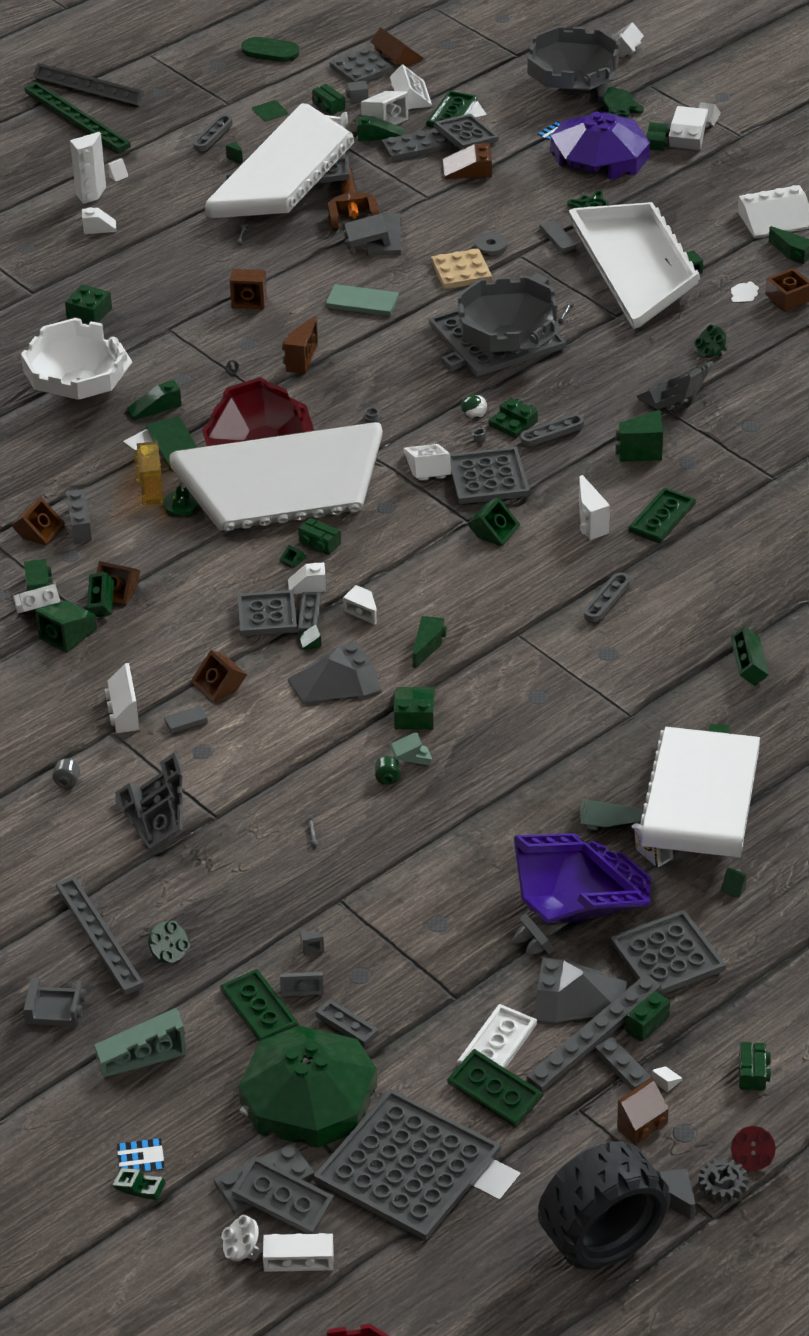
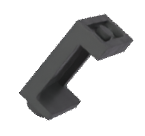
[343,213,391,254]
[24,978,86,1027]

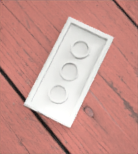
[457,1004,537,1068]

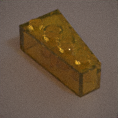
[134,441,164,505]

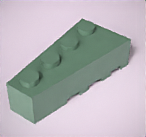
[95,1008,187,1077]

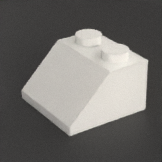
[612,22,644,58]

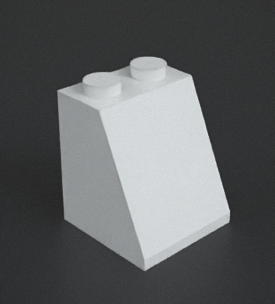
[361,91,408,125]

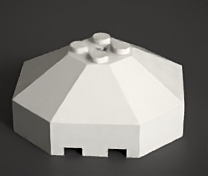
[21,318,132,400]

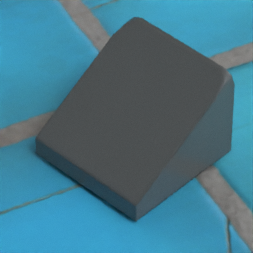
[300,930,324,955]

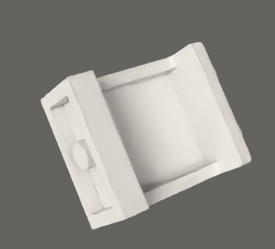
[13,584,60,614]

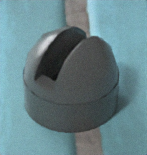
[226,359,240,374]
[472,428,487,443]

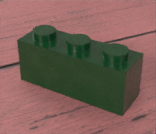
[731,626,769,686]

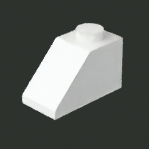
[699,102,721,128]
[82,207,116,234]
[288,563,326,594]
[343,585,377,625]

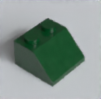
[467,497,521,546]

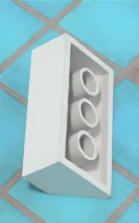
[70,132,106,204]

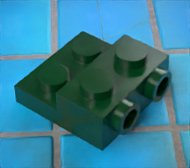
[489,398,538,439]

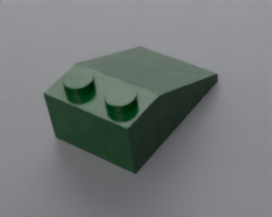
[394,687,435,730]

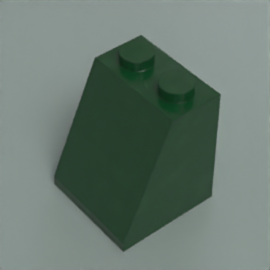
[615,410,663,462]
[35,600,97,653]

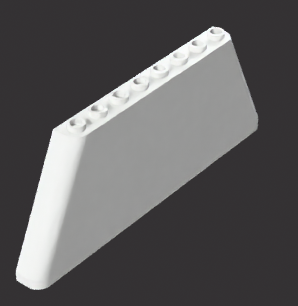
[205,103,354,218]
[569,202,700,329]
[169,422,383,531]

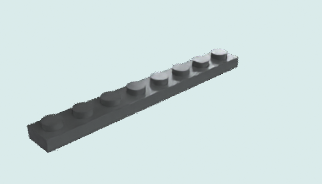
[33,63,144,107]
[56,876,144,996]
[526,974,662,1092]

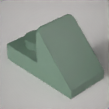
[390,733,433,765]

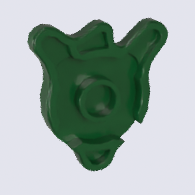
[603,87,644,118]
[567,190,610,209]

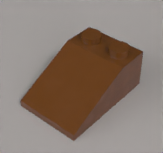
[443,143,492,179]
[282,316,318,374]

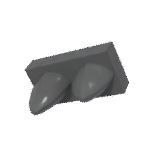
[512,914,555,955]
[280,972,324,997]

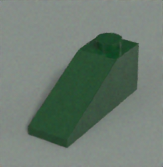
[357,115,404,141]
[769,226,809,264]
[127,380,182,420]
[412,616,447,668]

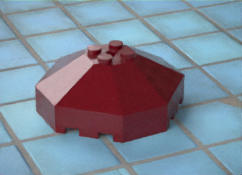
[202,377,315,447]

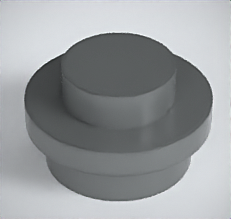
[363,407,381,423]

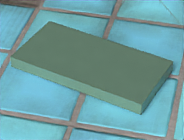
[326,284,399,316]

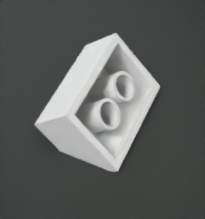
[390,64,432,109]
[105,663,139,733]

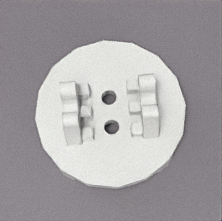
[221,1215,260,1261]

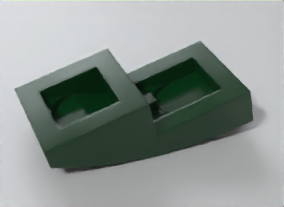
[113,1168,166,1200]

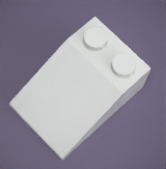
[669,106,708,150]
[404,444,451,480]
[579,475,610,540]

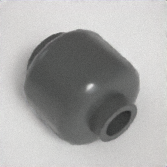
[52,758,80,788]

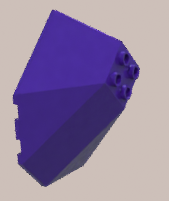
[514,833,651,924]

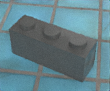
[66,489,92,542]

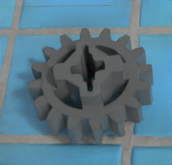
[698,1158,748,1203]

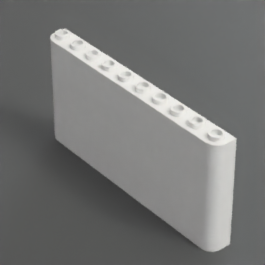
[638,727,760,858]

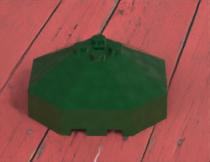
[239,1026,377,1148]

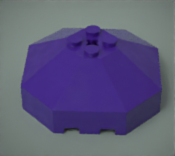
[550,112,650,179]

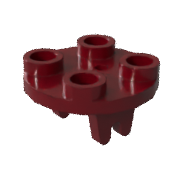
[730,1126,776,1171]

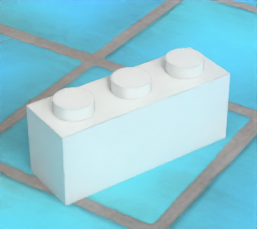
[263,1233,334,1272]

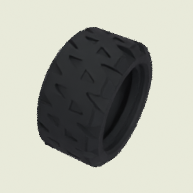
[537,1141,671,1270]

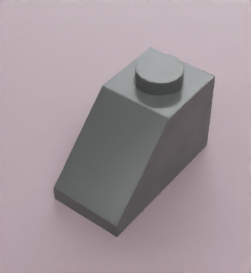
[660,1169,696,1219]

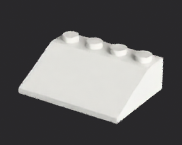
[738,185,809,239]

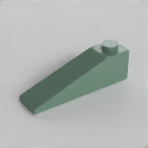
[580,800,644,830]

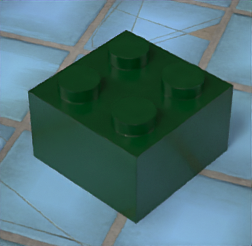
[65,284,112,325]

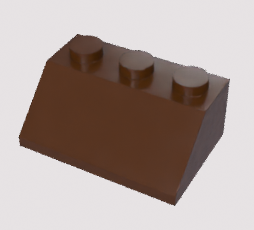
[370,27,424,67]

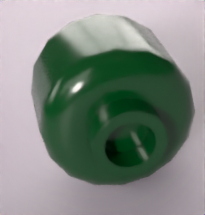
[375,756,401,784]

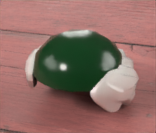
[461,395,487,418]

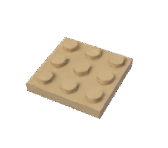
[431,249,492,289]

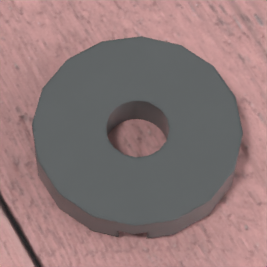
[475,233,507,256]

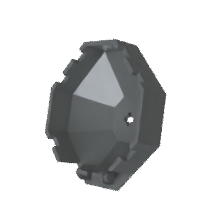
[527,26,620,92]
[458,275,560,352]

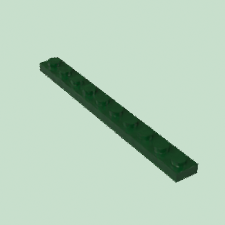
[24,82,131,153]

